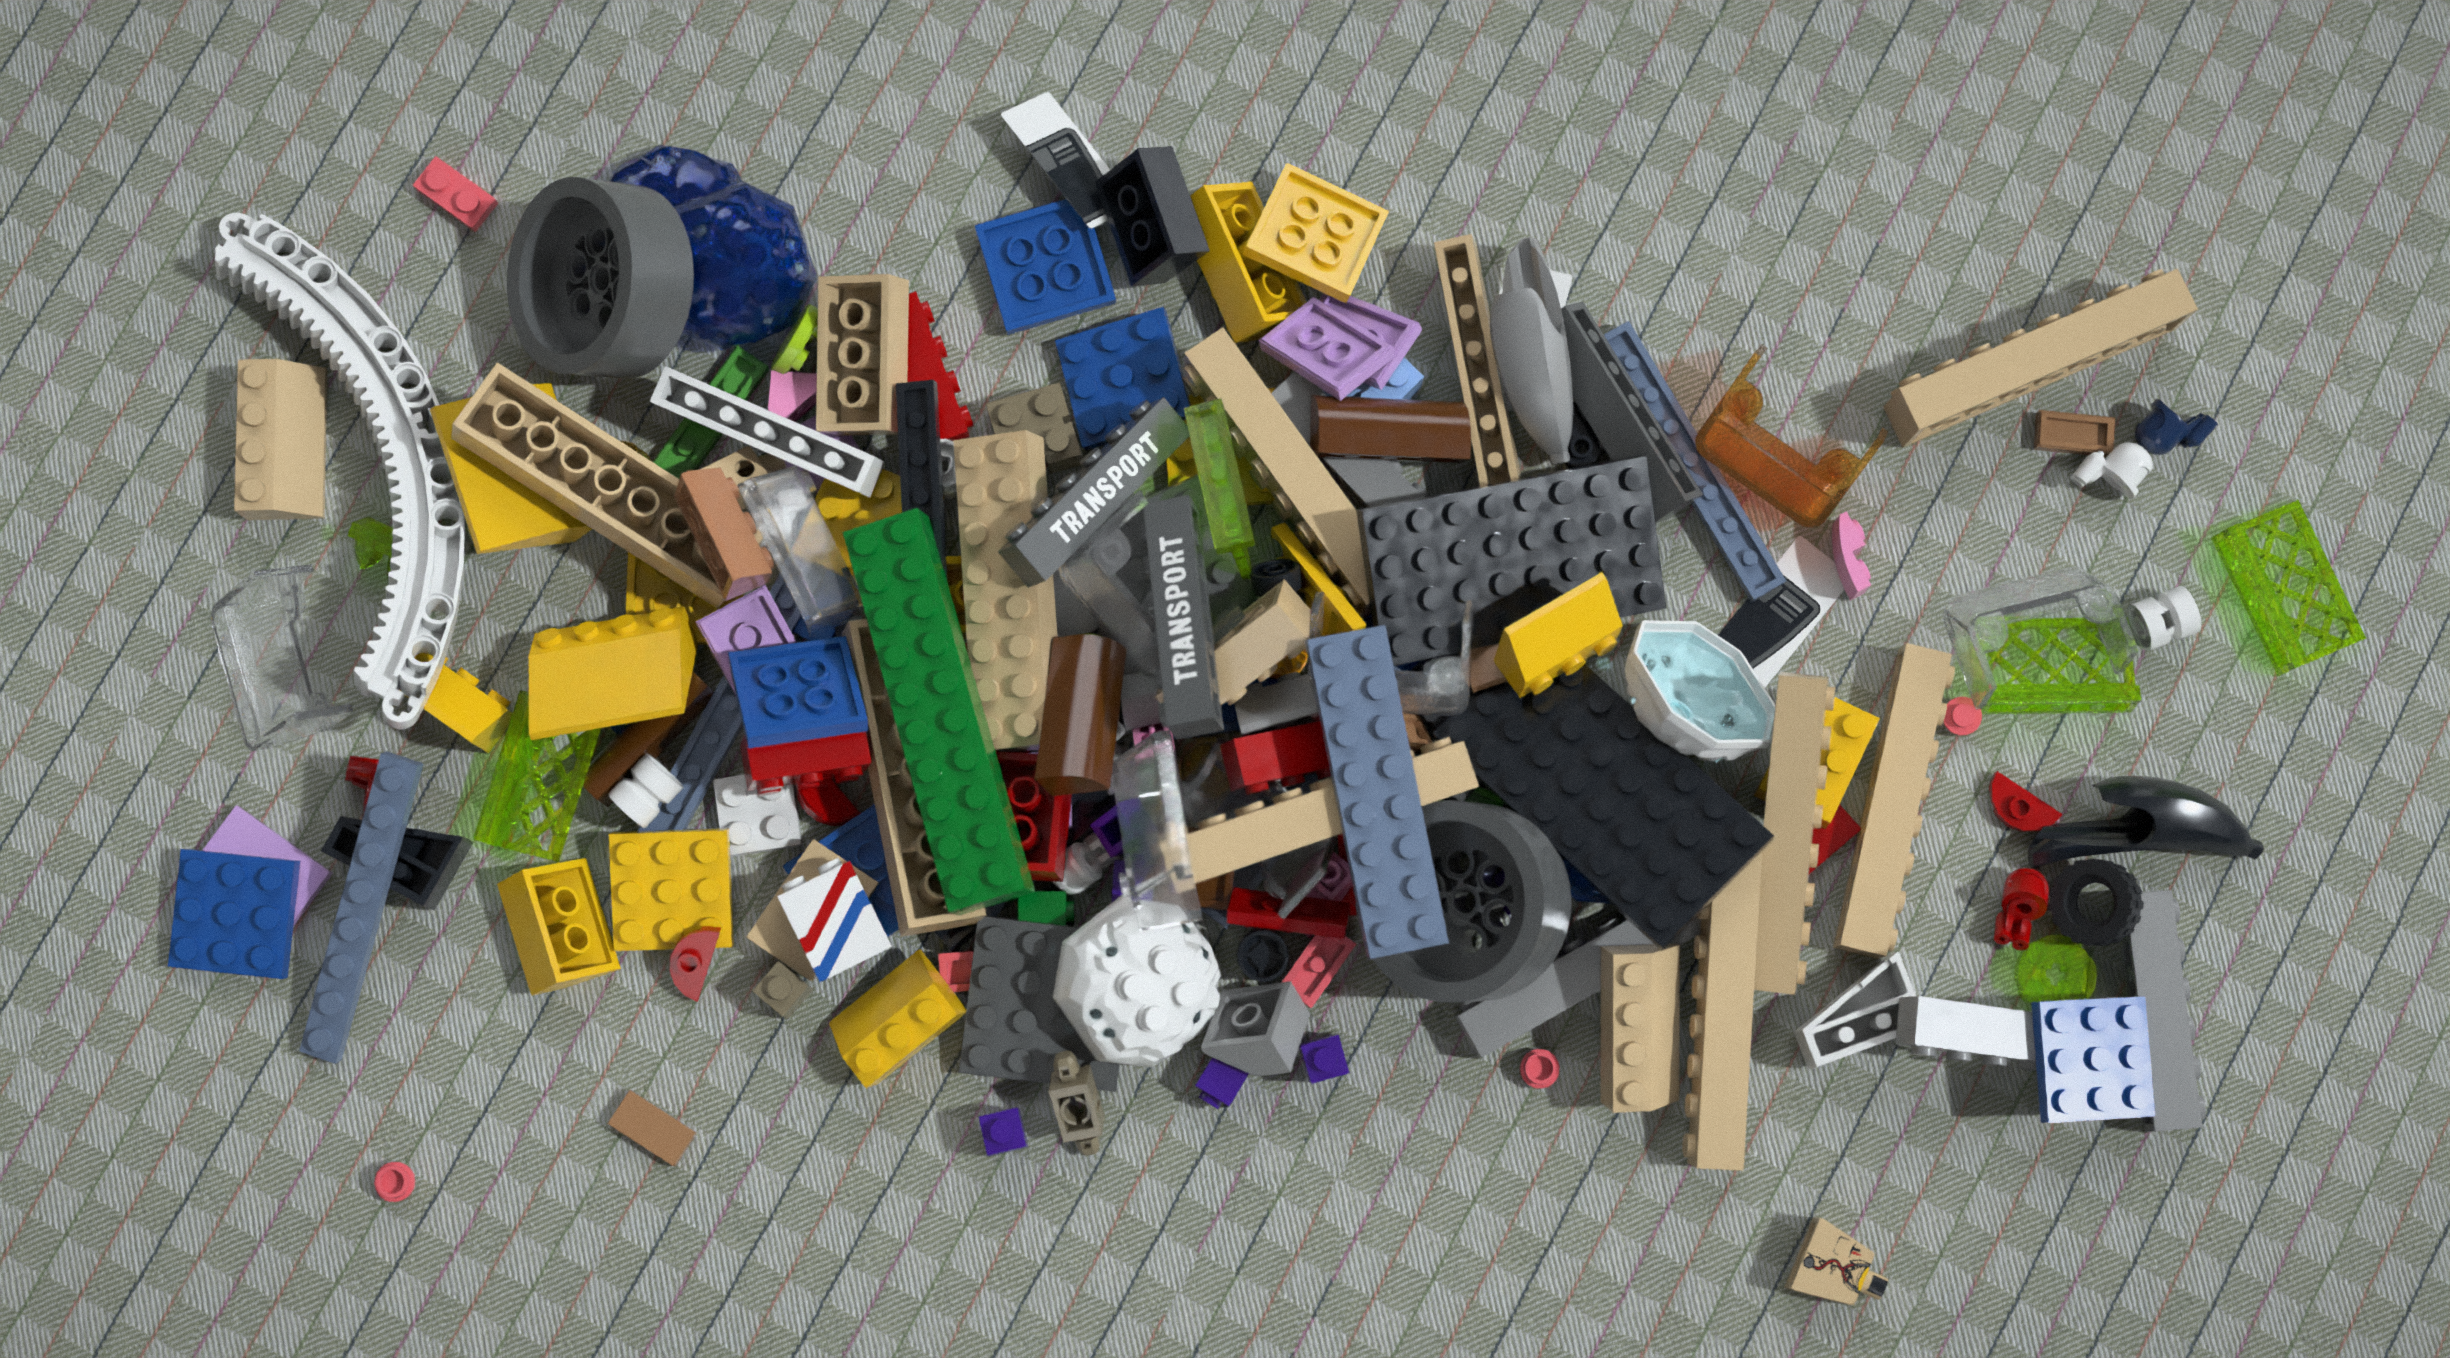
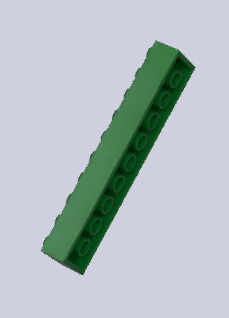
[843,508,1035,915]

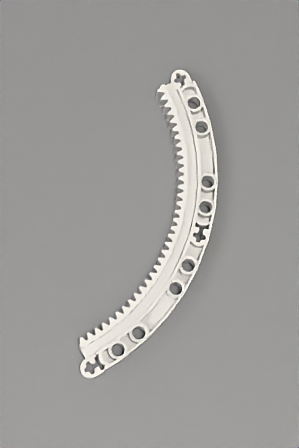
[214,213,465,729]

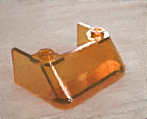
[1695,344,1889,528]

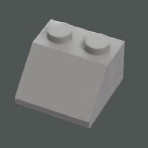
[1234,672,1320,737]
[1201,981,1310,1076]

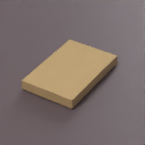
[746,839,879,982]

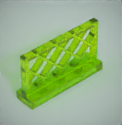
[1184,398,1256,580]
[2211,500,2366,676]
[1972,617,2141,714]
[472,690,601,863]

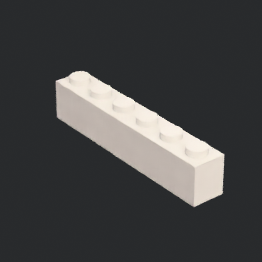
[650,366,885,498]

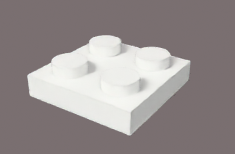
[713,775,803,857]

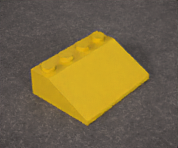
[430,383,592,554]
[528,606,698,740]

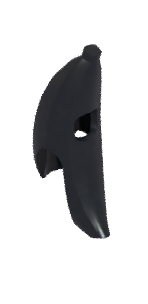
[2028,776,2264,869]

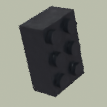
[1094,146,1210,286]

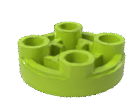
[771,303,818,375]

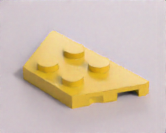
[1271,522,1366,639]

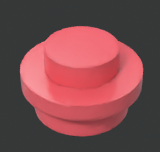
[1943,697,1982,736]
[1520,1049,1560,1089]
[374,1162,415,1202]

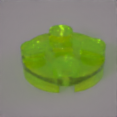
[2014,935,2097,1005]

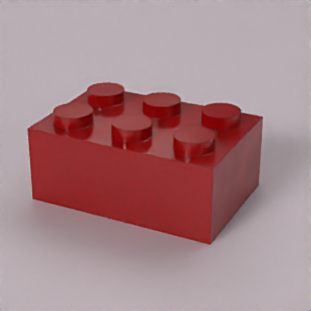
[740,731,871,796]
[996,752,1072,882]

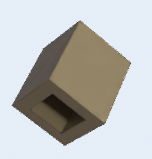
[753,961,813,1019]

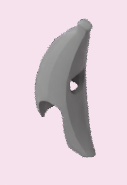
[1490,238,1573,465]

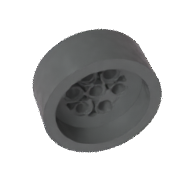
[507,177,694,379]
[1356,801,1571,1003]

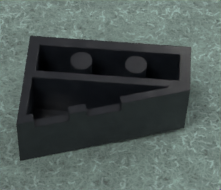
[321,816,474,911]

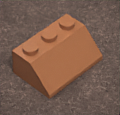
[674,468,774,601]

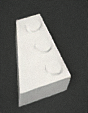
[1794,952,1916,1069]

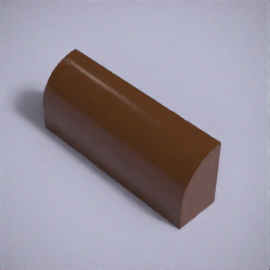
[1310,395,1471,463]
[1035,634,1127,796]
[575,672,714,807]

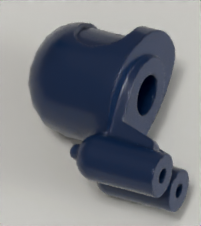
[2134,399,2218,455]

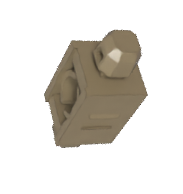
[1048,1051,1105,1156]

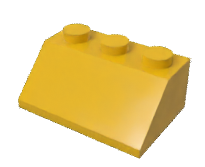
[1493,572,1623,698]
[399,653,516,754]
[497,858,621,996]
[829,949,966,1088]

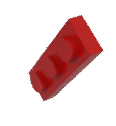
[1227,887,1351,939]

